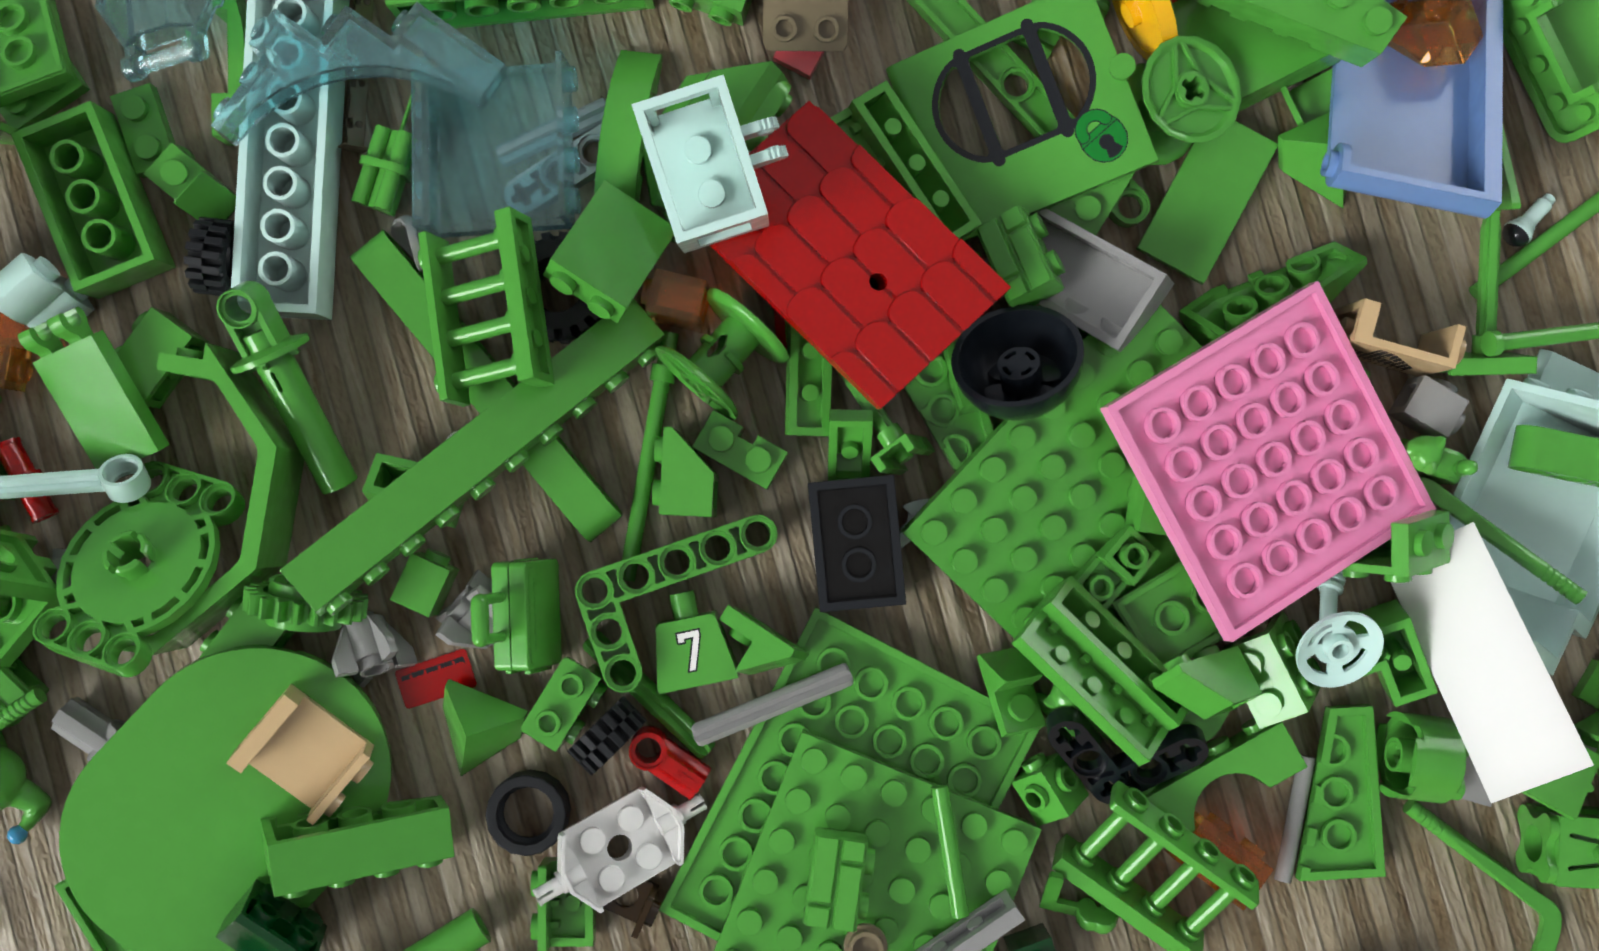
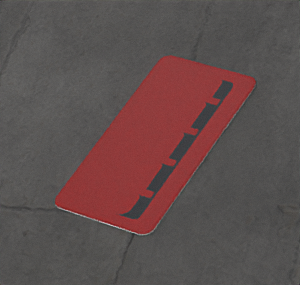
[395,649,477,709]

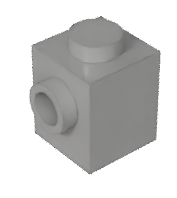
[1387,375,1469,438]

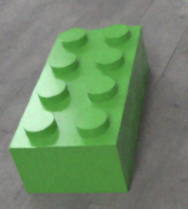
[11,101,176,299]

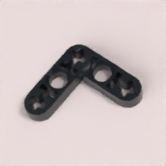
[1046,707,1209,804]

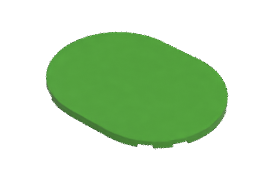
[59,645,392,951]

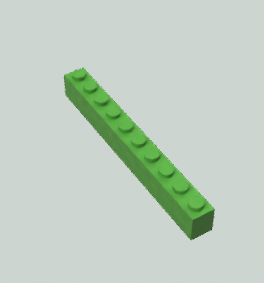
[279,299,665,617]

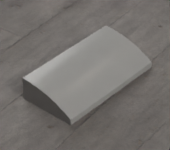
[985,209,1175,352]

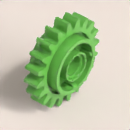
[242,574,369,632]

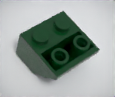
[216,879,327,951]

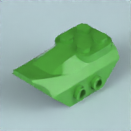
[642,61,793,244]

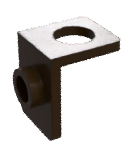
[603,880,661,939]

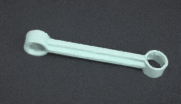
[0,454,151,503]

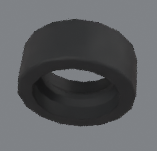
[485,769,571,856]

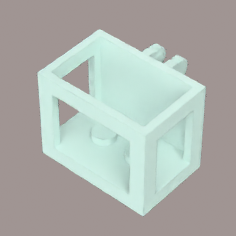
[631,74,789,253]

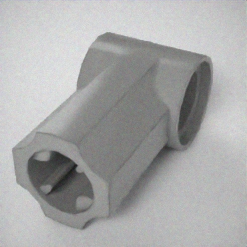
[51,697,125,762]

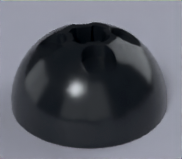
[951,305,1084,421]

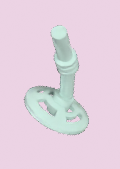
[1295,571,1384,688]

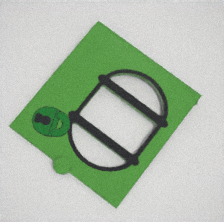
[886,0,1159,244]

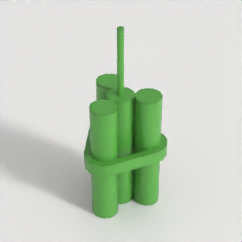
[351,90,419,217]

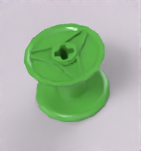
[1128,36,1242,165]
[655,287,790,421]

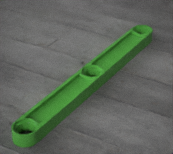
[906,0,1151,228]

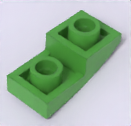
[1074,525,1161,609]

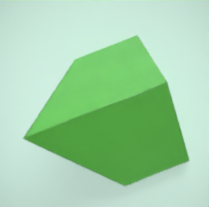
[1278,112,1347,208]
[443,679,528,776]

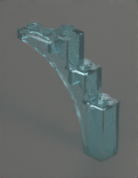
[211,1,507,146]

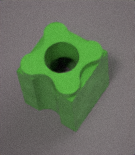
[1515,803,1599,889]

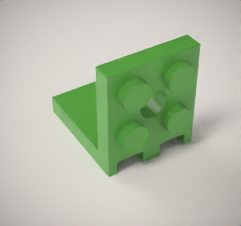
[0,529,60,668]

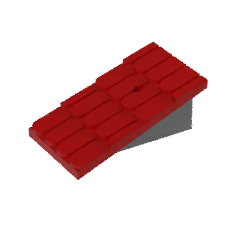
[709,101,1011,409]

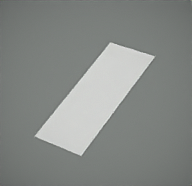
[1391,521,1594,804]

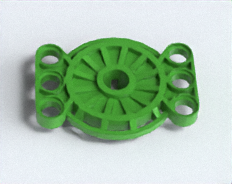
[32,461,245,678]

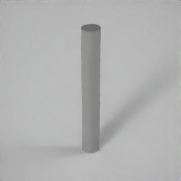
[1274,755,1316,884]

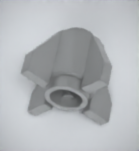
[435,570,494,649]
[331,611,418,687]

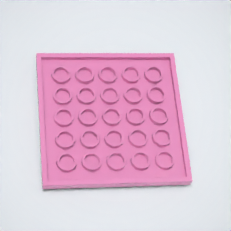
[1099,281,1436,642]

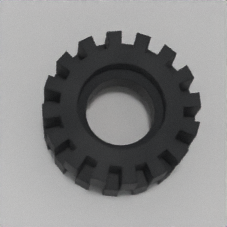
[184,217,235,296]
[567,696,647,776]

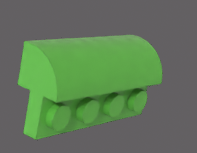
[831,80,982,239]
[1011,576,1189,766]

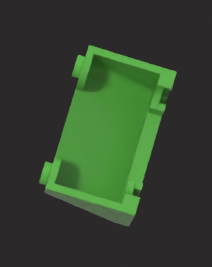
[1503,0,1599,143]

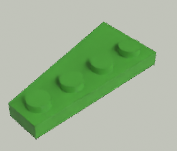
[1295,704,1386,881]

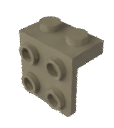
[763,0,848,52]

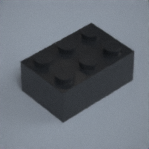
[808,475,906,612]

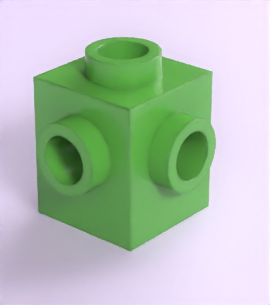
[1011,752,1089,826]

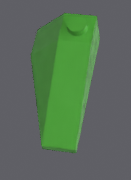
[1179,241,1367,347]

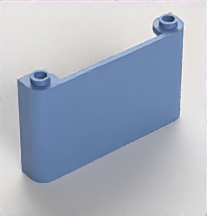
[1320,0,1503,219]

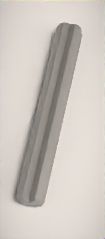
[691,663,854,746]

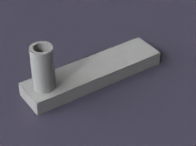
[915,889,1025,951]

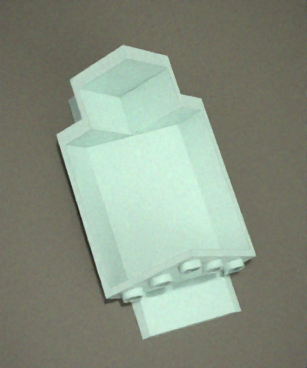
[1450,349,1599,676]

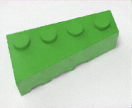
[1194,0,1407,67]
[260,795,455,899]

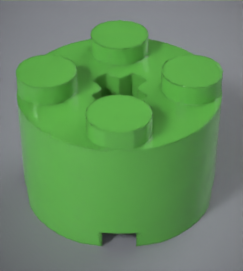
[1375,711,1469,804]

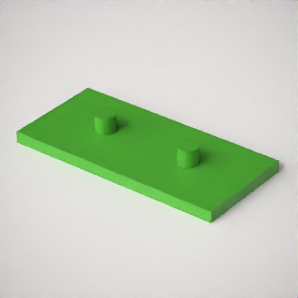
[1136,121,1278,285]

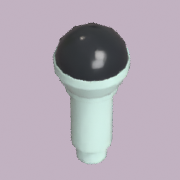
[1502,193,1556,247]

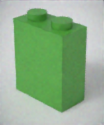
[543,180,674,323]

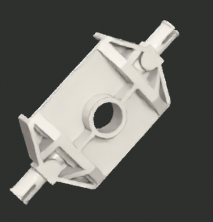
[532,786,707,913]

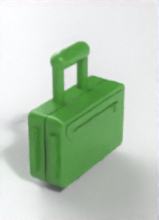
[470,557,562,674]

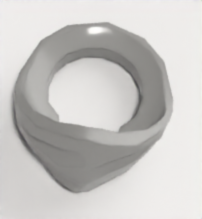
[391,215,427,273]

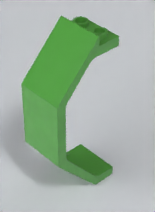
[123,342,304,655]

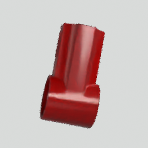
[629,726,712,800]

